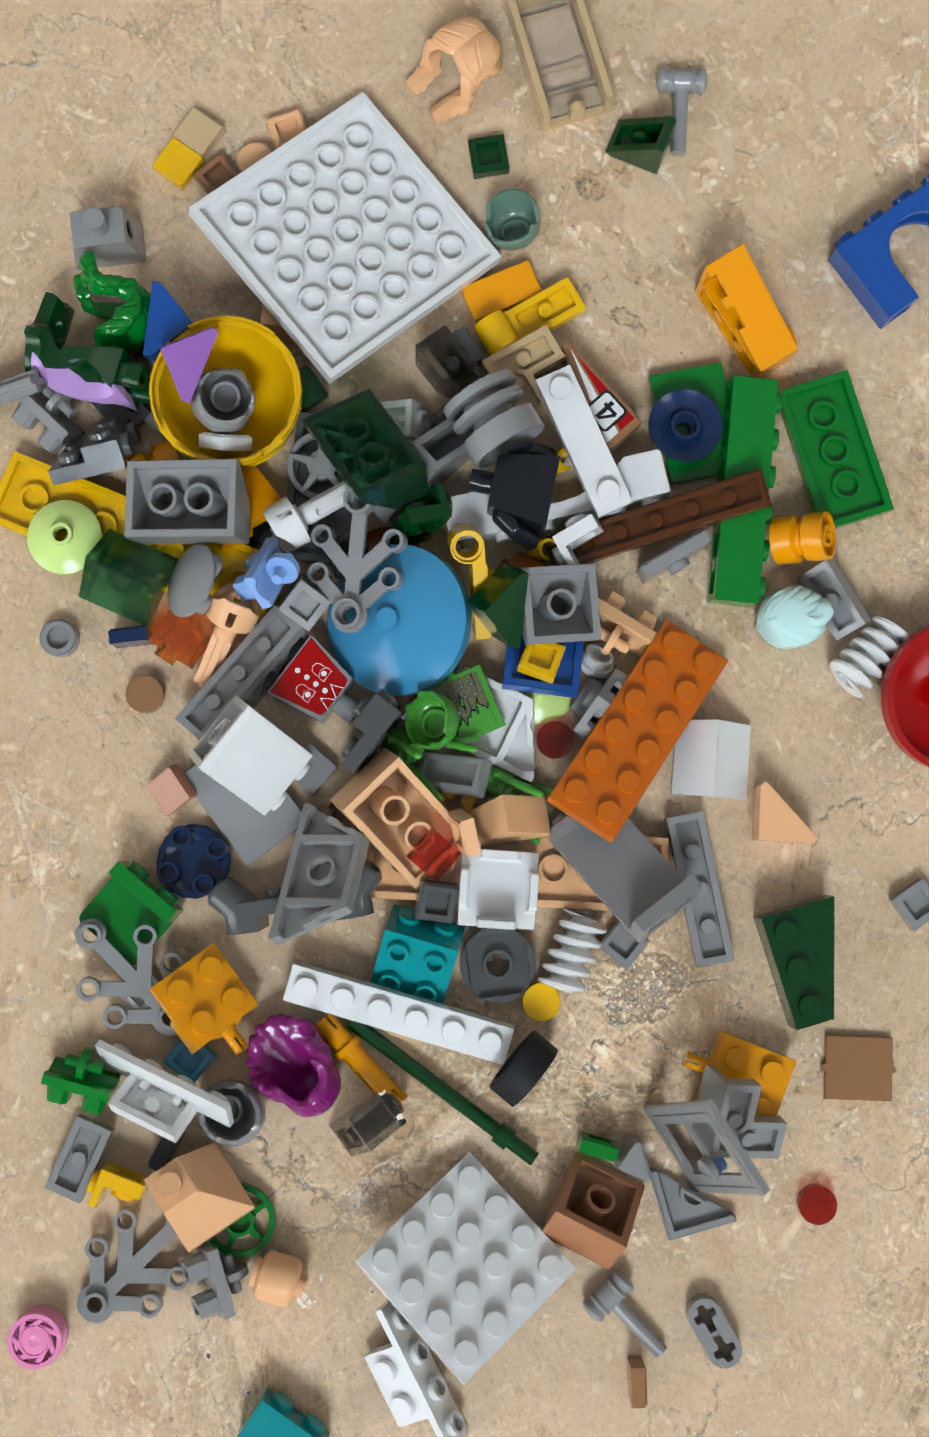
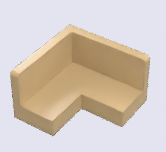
[481,325,565,417]

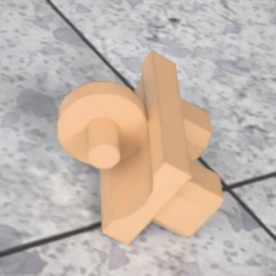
[598,591,657,657]

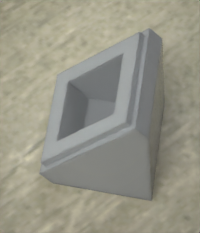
[614,1136,652,1182]

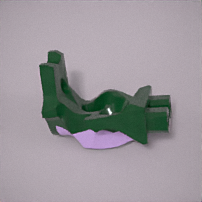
[24,292,150,412]

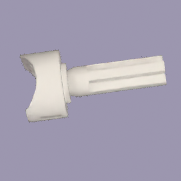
[263,472,367,552]

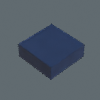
[108,625,154,648]

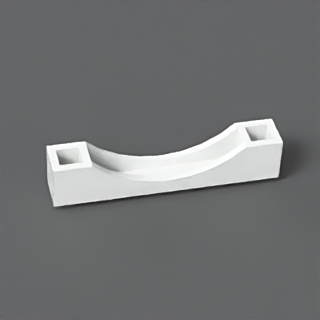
[446,449,671,551]

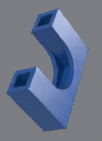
[828,175,929,330]

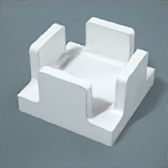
[458,849,539,930]

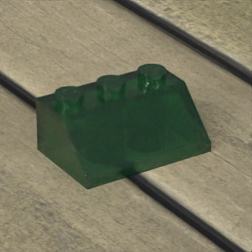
[303,388,428,510]

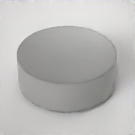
[40,619,80,658]

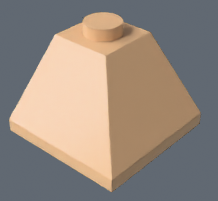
[144,1142,255,1253]

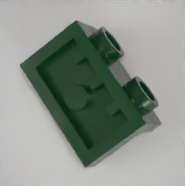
[388,482,453,545]

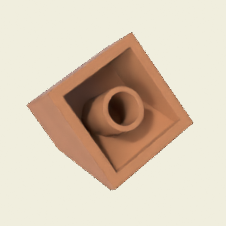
[541,1151,645,1270]

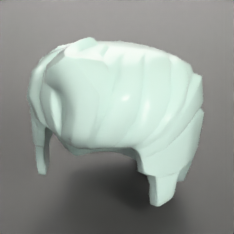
[755,585,834,649]

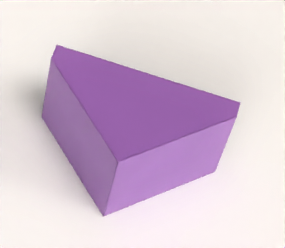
[160,327,219,404]

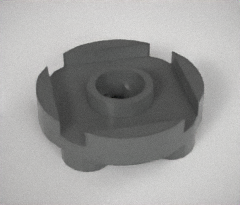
[460,928,536,1003]

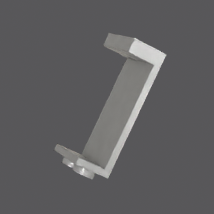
[549,812,702,944]

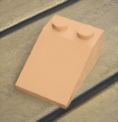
[330,747,457,889]

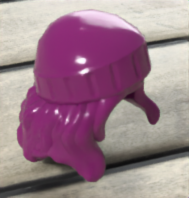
[246,1013,341,1117]

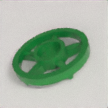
[209,1183,276,1258]

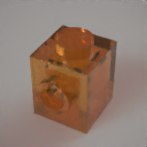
[149,610,210,669]

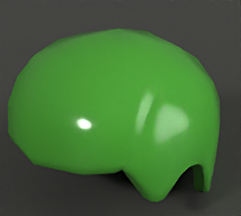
[405,690,460,750]

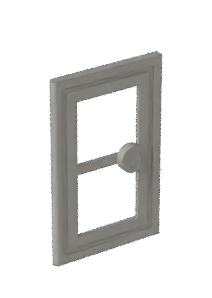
[644,1099,771,1195]

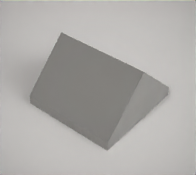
[520,564,601,645]

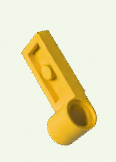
[474,277,587,356]
[447,523,494,640]

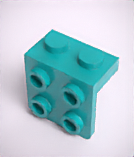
[370,905,466,1004]

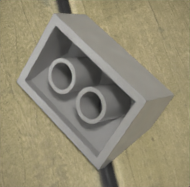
[124,459,250,544]

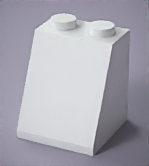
[188,695,313,816]

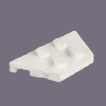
[402,667,535,783]

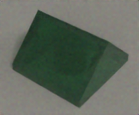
[79,529,178,627]

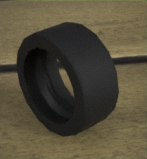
[490,1031,558,1107]

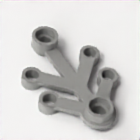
[307,483,408,633]
[75,917,184,1036]
[77,1207,188,1323]

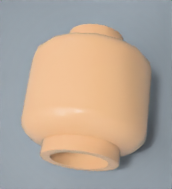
[248,1250,308,1308]

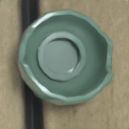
[485,188,541,251]

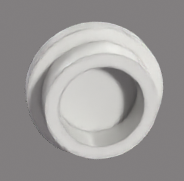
[581,644,614,678]

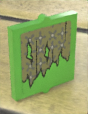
[426,664,506,749]

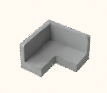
[692,1065,787,1158]

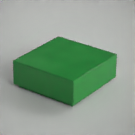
[576,1132,620,1163]

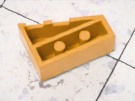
[695,243,798,378]

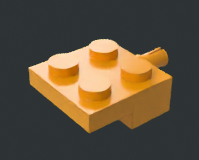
[149,943,259,1055]
[682,1030,797,1116]

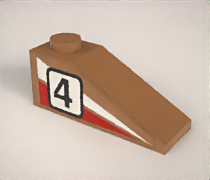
[561,340,642,455]

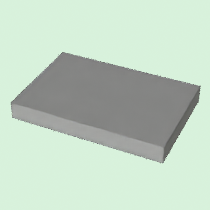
[184,765,302,866]

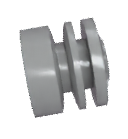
[443,369,545,469]

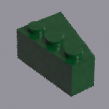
[753,895,834,1030]

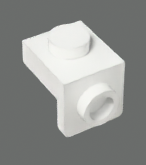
[552,513,604,565]

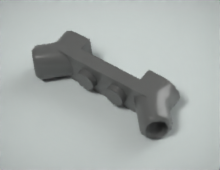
[208,859,382,935]

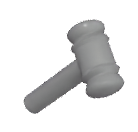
[656,67,708,156]
[583,1270,667,1357]

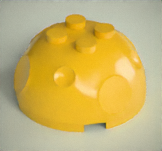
[149,316,303,468]

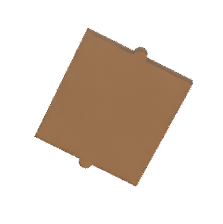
[820,1035,896,1102]

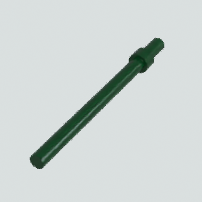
[347,1020,539,1165]

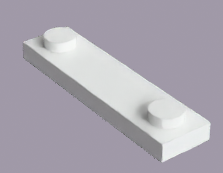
[535,365,633,519]

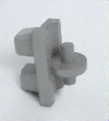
[12,386,85,452]
[180,1241,249,1320]

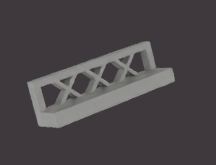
[175,605,310,740]

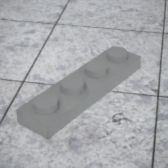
[665,811,735,968]

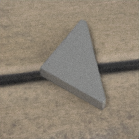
[650,1167,737,1241]

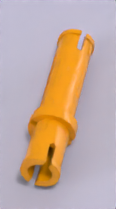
[315,1013,408,1113]

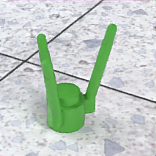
[385,727,478,802]
[485,766,554,845]

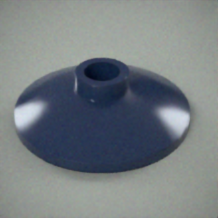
[648,389,723,462]

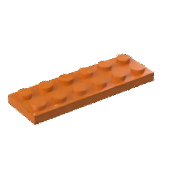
[547,620,729,843]

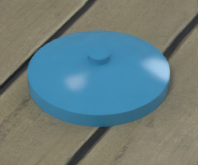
[327,544,472,696]

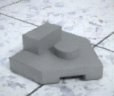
[569,668,627,740]

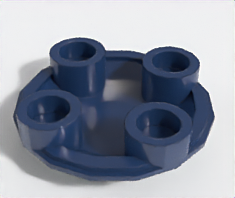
[156,824,231,899]

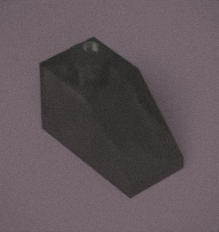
[415,325,487,399]
[329,1090,407,1156]

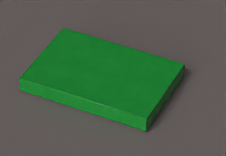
[648,362,726,485]

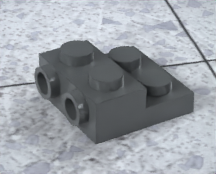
[48,417,141,485]
[341,689,403,775]

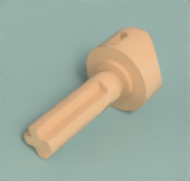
[193,583,260,688]

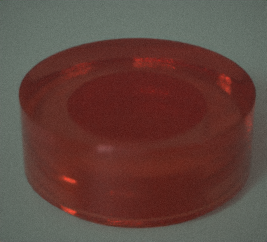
[536,721,574,759]
[796,1183,837,1225]

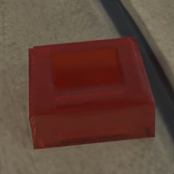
[407,827,462,882]

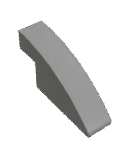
[362,419,474,525]

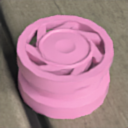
[7,1306,69,1369]

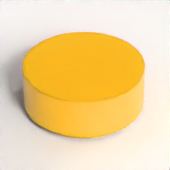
[522,982,561,1021]

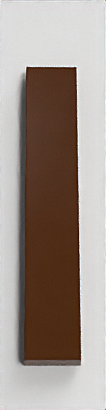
[544,468,772,566]

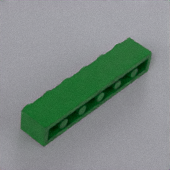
[707,375,783,607]

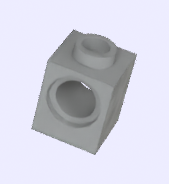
[278,572,331,632]

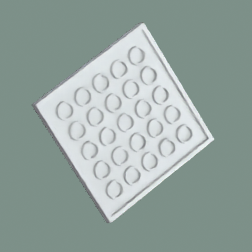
[189,92,502,384]

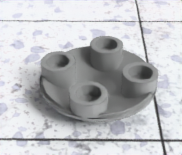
[167,544,222,618]

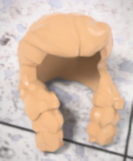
[405,17,503,124]

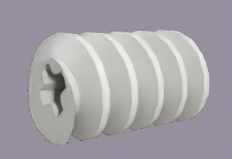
[829,616,909,698]
[537,909,607,994]

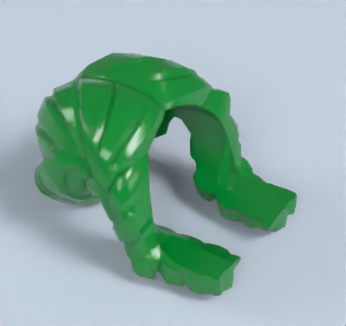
[73,251,151,354]

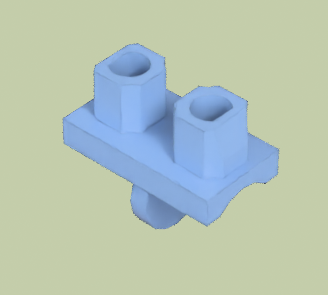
[233,536,300,609]

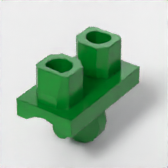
[41,1047,121,1115]

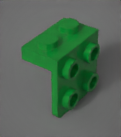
[79,860,184,965]

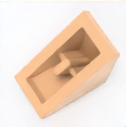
[752,781,818,843]
[470,794,551,848]

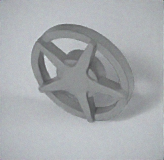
[287,430,358,499]

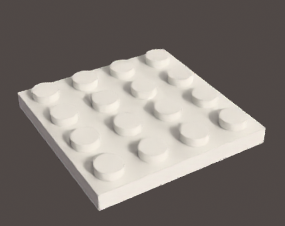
[356,1152,576,1385]

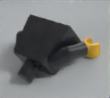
[468,441,570,561]

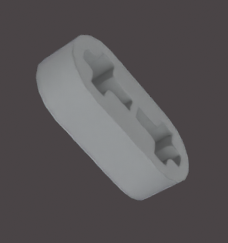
[686,1294,742,1368]

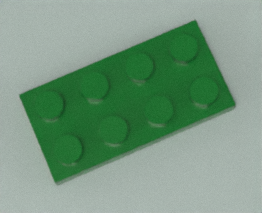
[778,370,894,529]

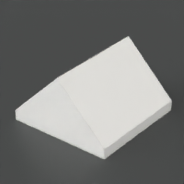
[671,719,751,800]

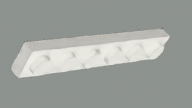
[283,961,515,1065]

